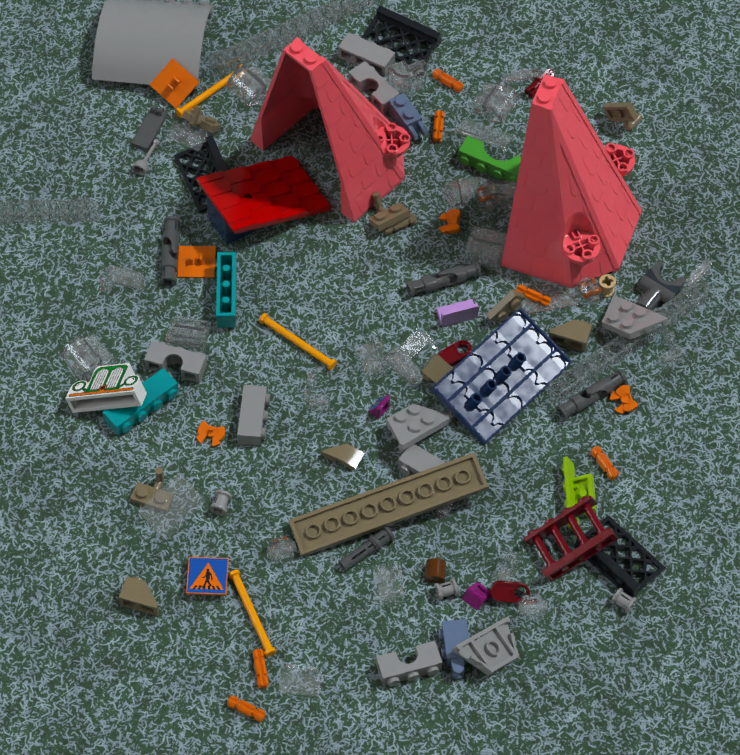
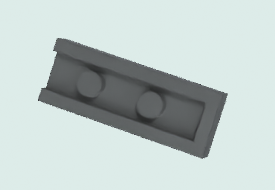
[131,105,168,152]

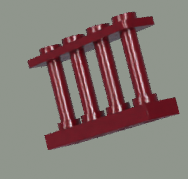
[524,495,618,582]

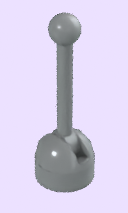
[132,139,160,176]

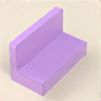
[436,299,479,327]

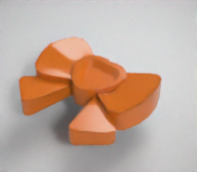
[439,209,461,234]
[610,385,638,414]
[196,421,226,447]

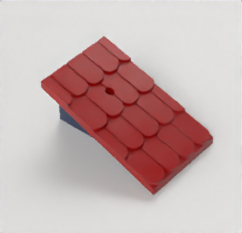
[196,156,331,245]

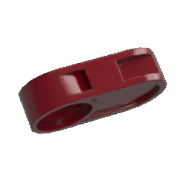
[438,340,472,367]
[490,580,530,603]

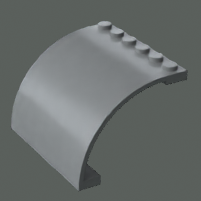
[92,0,214,89]

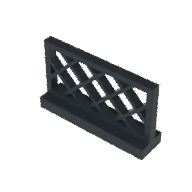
[361,5,442,71]
[174,135,228,213]
[574,515,666,598]

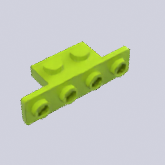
[561,456,597,531]

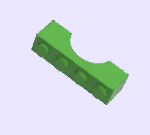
[458,135,521,186]

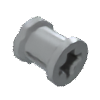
[209,490,232,516]
[434,578,459,601]
[611,588,638,614]

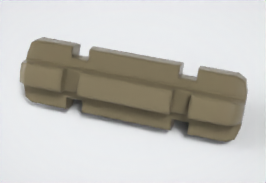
[382,213,417,236]

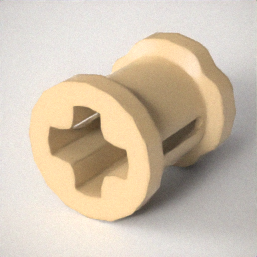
[599,274,616,298]

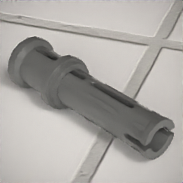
[338,526,395,571]

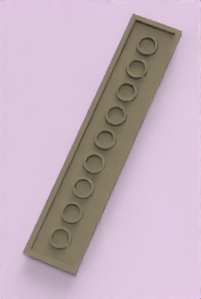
[289,452,489,557]

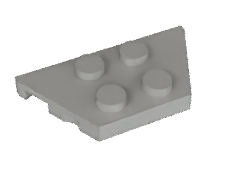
[602,295,669,339]
[386,404,453,451]
[452,616,519,676]

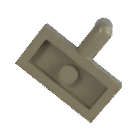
[602,102,643,131]
[182,105,222,133]
[369,192,410,232]
[486,289,526,322]
[130,467,174,513]

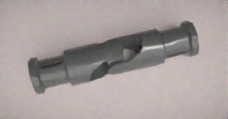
[160,216,180,286]
[406,260,481,297]
[555,369,627,421]

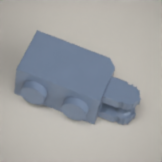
[388,93,428,141]
[438,619,469,680]

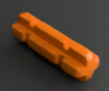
[432,68,464,93]
[432,110,444,143]
[516,285,552,307]
[590,446,619,480]
[252,649,269,689]
[227,695,266,722]

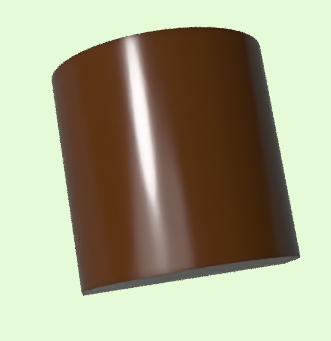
[425,558,446,583]

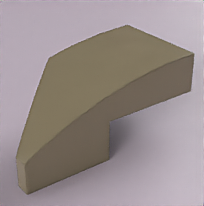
[321,444,364,470]

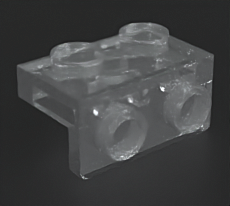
[168,121,208,151]

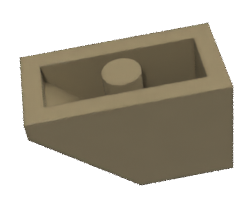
[549,320,592,352]
[420,353,453,383]
[118,576,159,616]

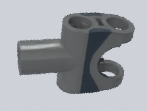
[636,262,687,311]

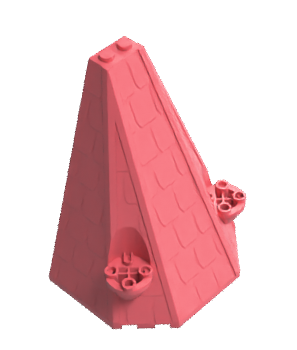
[250,37,410,223]
[501,74,642,289]

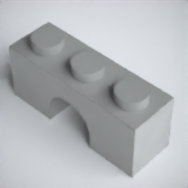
[348,61,400,114]
[144,341,207,383]
[376,641,442,687]

